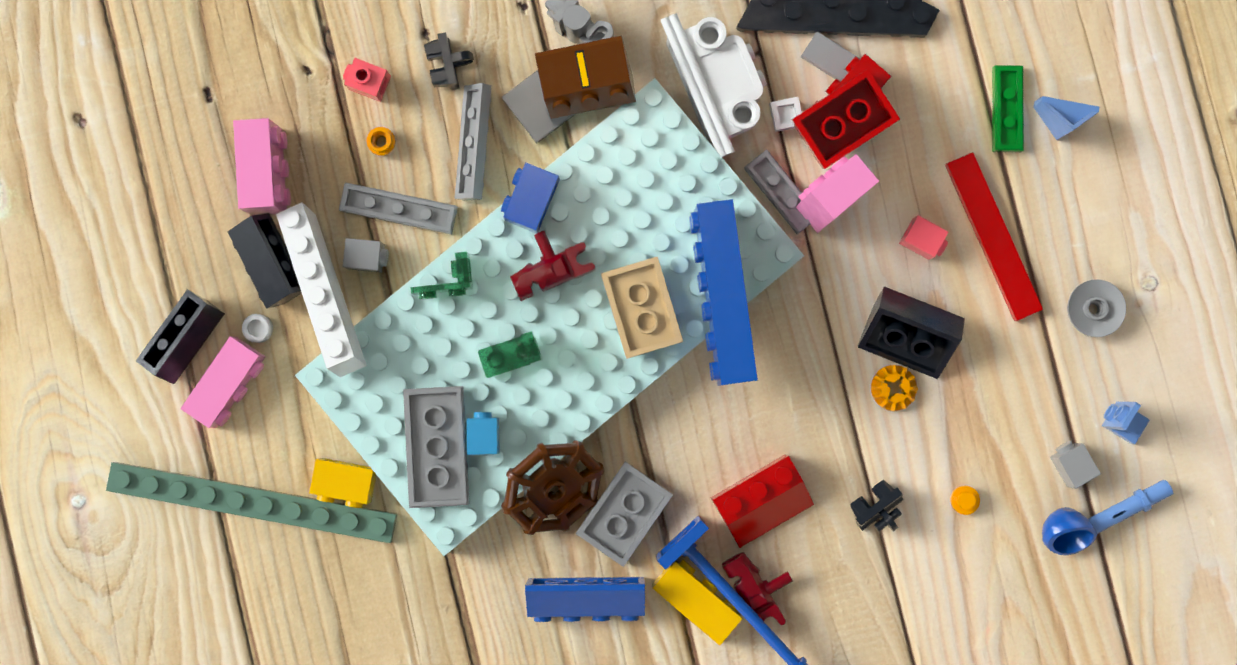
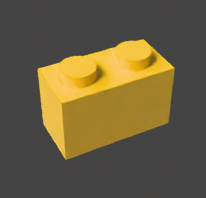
[309,458,377,508]

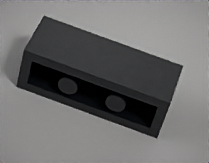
[228,213,302,309]
[136,289,225,384]

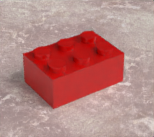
[791,69,900,169]

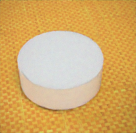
[242,314,273,343]

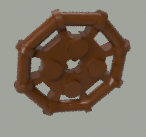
[501,440,604,535]

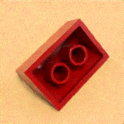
[710,454,814,548]

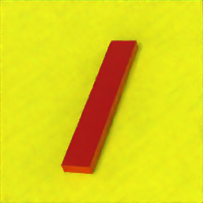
[945,152,1043,321]

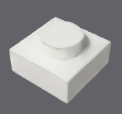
[769,97,802,132]

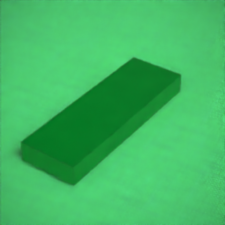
[992,65,1024,152]

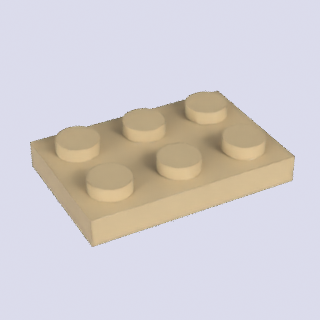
[601,256,683,359]

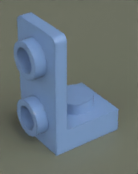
[1102,402,1150,444]

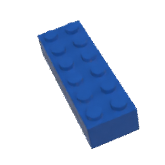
[689,199,758,386]

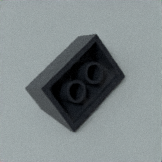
[858,286,965,379]

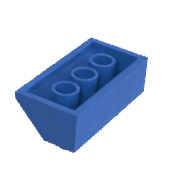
[525,577,645,622]

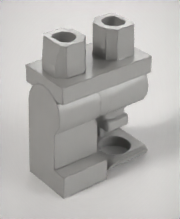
[545,0,614,44]

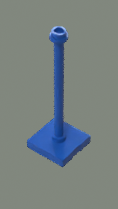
[656,516,808,665]

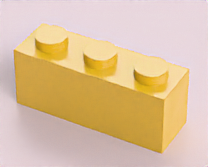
[652,559,743,646]

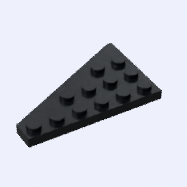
[736,0,940,38]

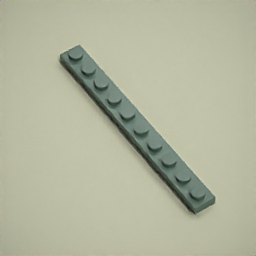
[106,462,397,543]

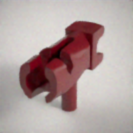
[510,231,596,301]
[722,552,793,625]

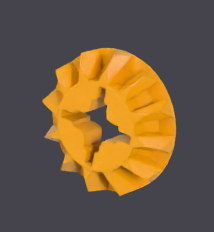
[871,365,918,411]

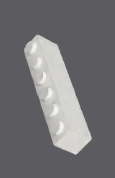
[276,202,367,377]

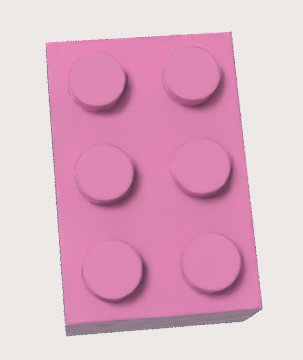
[233,118,291,215]
[796,154,879,233]

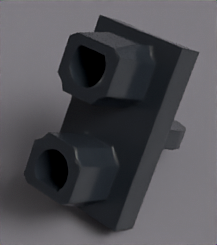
[850,480,904,532]

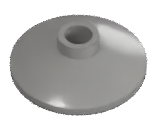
[1067,279,1126,337]

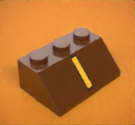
[535,35,636,119]

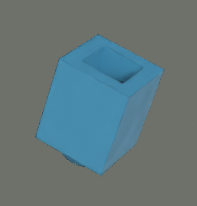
[467,412,500,455]

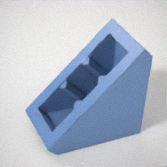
[1033,96,1099,140]

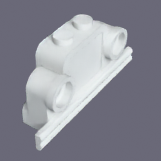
[661,13,766,157]

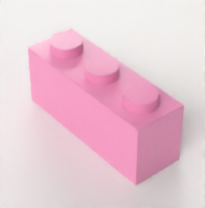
[180,336,266,428]

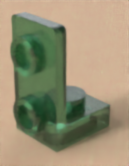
[410,252,473,300]
[478,331,543,378]

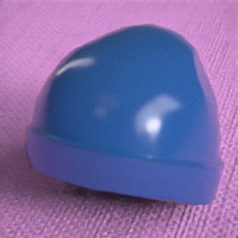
[1042,507,1097,556]

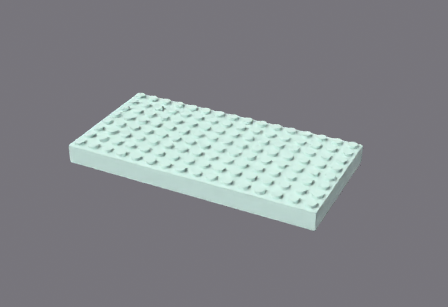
[295,78,804,556]

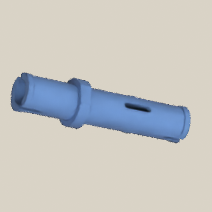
[1088,479,1174,534]

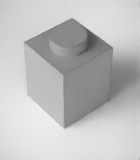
[343,238,389,273]
[1050,441,1101,489]

